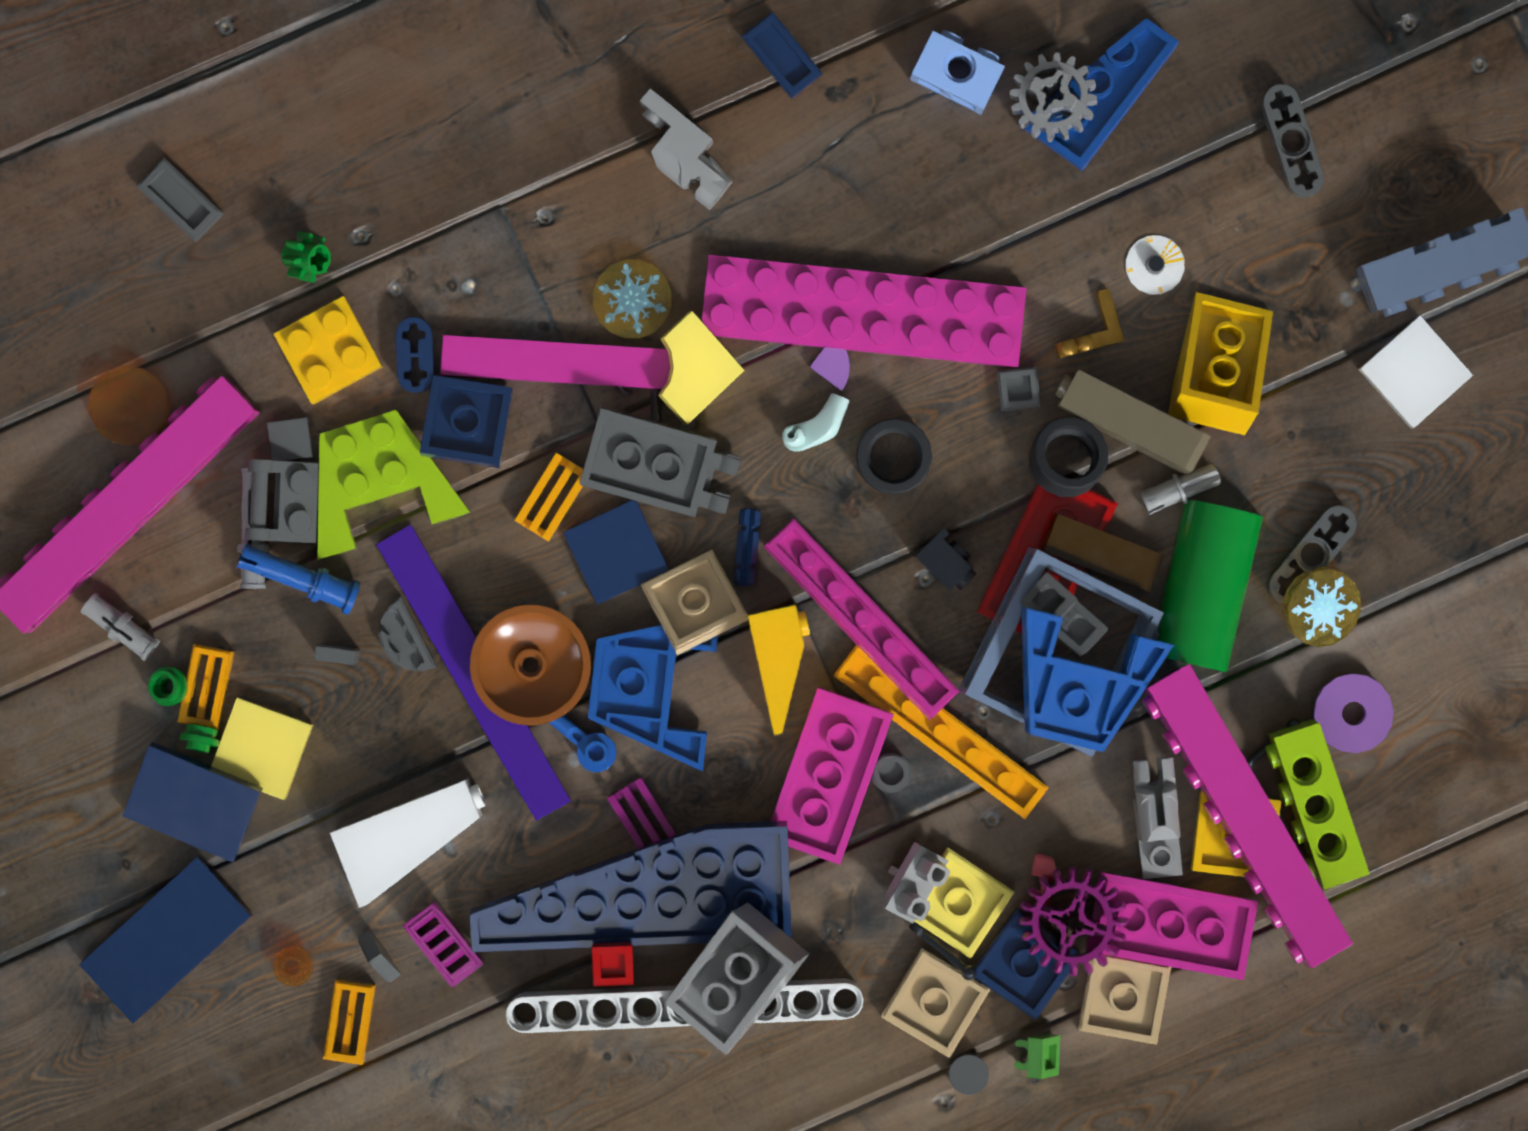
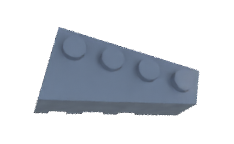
[1355,207,1528,317]

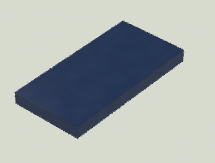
[79,856,253,1024]

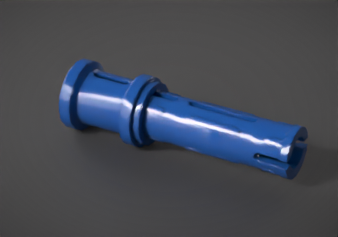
[236,543,361,615]

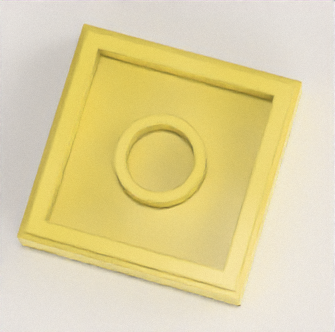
[212,697,313,800]
[915,847,1015,959]

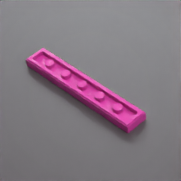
[441,335,670,390]
[763,518,960,720]

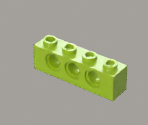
[1265,719,1370,890]

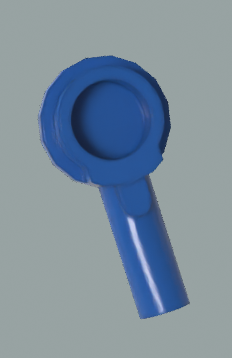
[549,715,617,773]

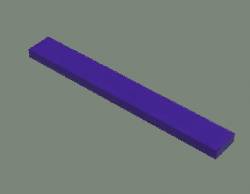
[376,525,571,821]

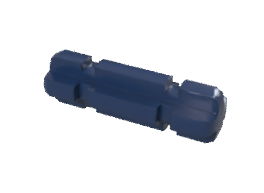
[733,508,761,587]

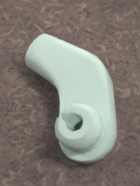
[782,393,850,452]

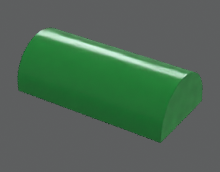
[1157,499,1263,672]

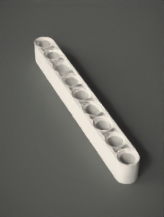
[506,978,864,1033]

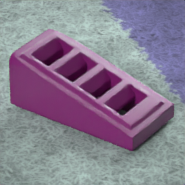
[403,900,484,988]

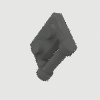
[245,459,319,543]

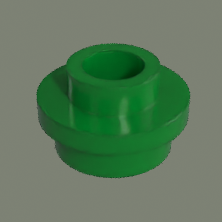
[148,666,188,706]
[179,724,220,753]

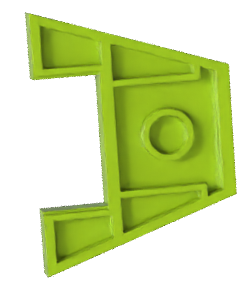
[317,410,471,560]

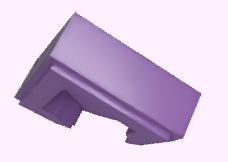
[810,347,850,391]

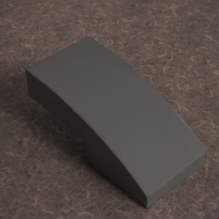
[1020,572,1108,659]

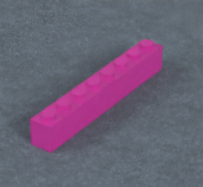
[0,376,261,633]
[1142,664,1353,969]

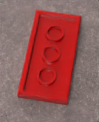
[976,474,1118,634]

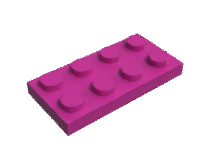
[771,687,894,865]
[1085,871,1258,980]

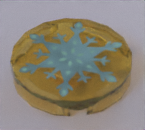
[593,260,672,339]
[1283,566,1361,647]

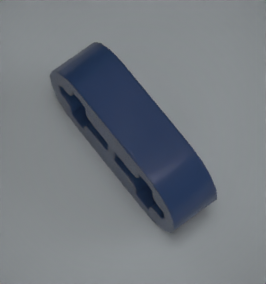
[396,317,435,394]

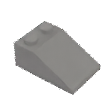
[665,903,809,1055]

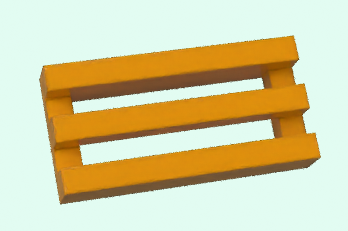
[514,453,583,542]
[178,644,235,730]
[323,979,376,1065]

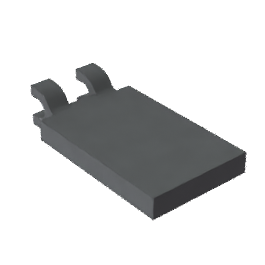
[579,406,741,517]

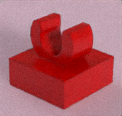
[592,942,634,987]

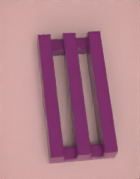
[607,777,677,849]

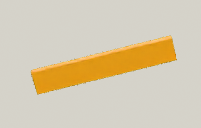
[833,645,1049,819]

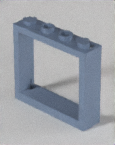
[958,547,1164,757]

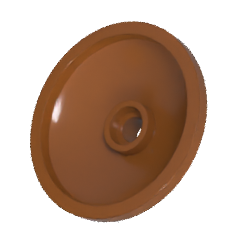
[470,605,591,725]

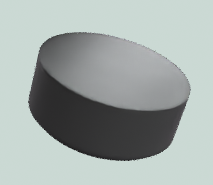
[872,752,911,793]
[948,1053,989,1095]

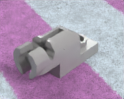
[640,89,733,210]
[1132,757,1183,879]

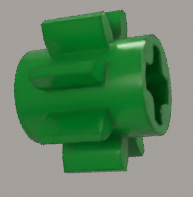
[281,231,331,283]

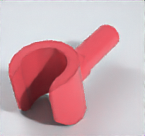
[1031,854,1056,907]

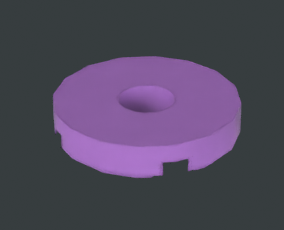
[1312,673,1394,753]

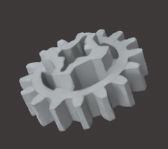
[1010,52,1098,142]

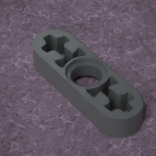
[1261,84,1324,198]
[1267,506,1357,603]

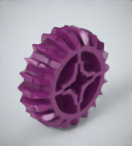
[1019,866,1128,976]

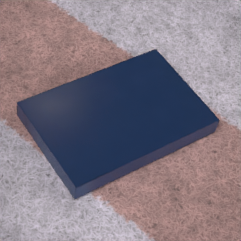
[122,742,263,862]

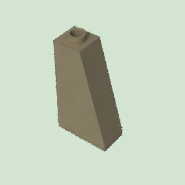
[1054,369,1211,474]

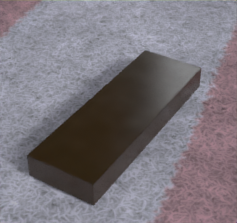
[1040,513,1165,592]

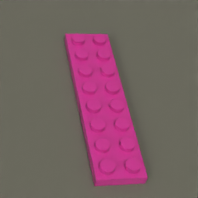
[702,255,1027,368]

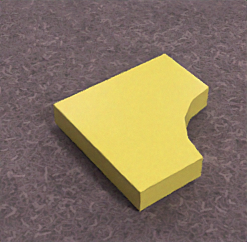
[658,311,745,425]

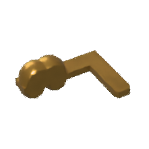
[1054,288,1124,359]

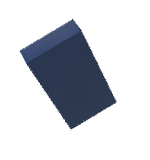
[741,11,823,100]

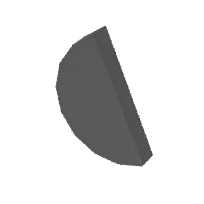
[379,596,438,672]

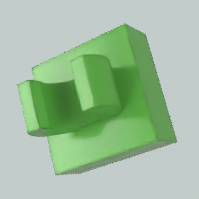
[1014,1033,1060,1079]

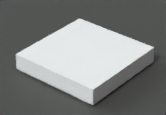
[1358,316,1473,429]

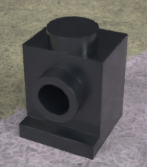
[914,528,977,591]

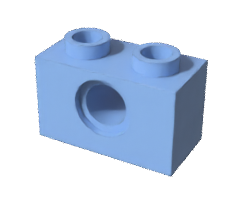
[910,30,1005,114]

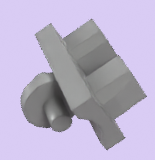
[879,842,950,923]

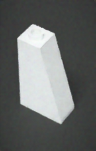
[330,778,486,908]

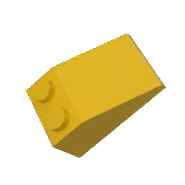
[1168,292,1273,436]
[748,604,810,735]

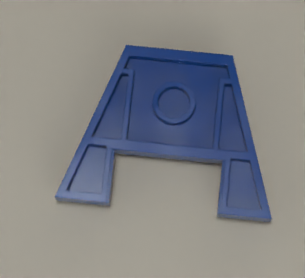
[1021,605,1174,752]
[588,625,718,771]

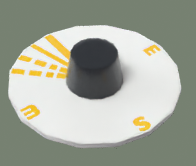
[1126,235,1184,294]

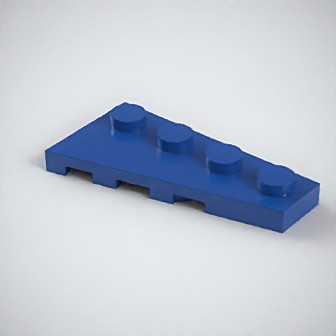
[1018,18,1179,172]

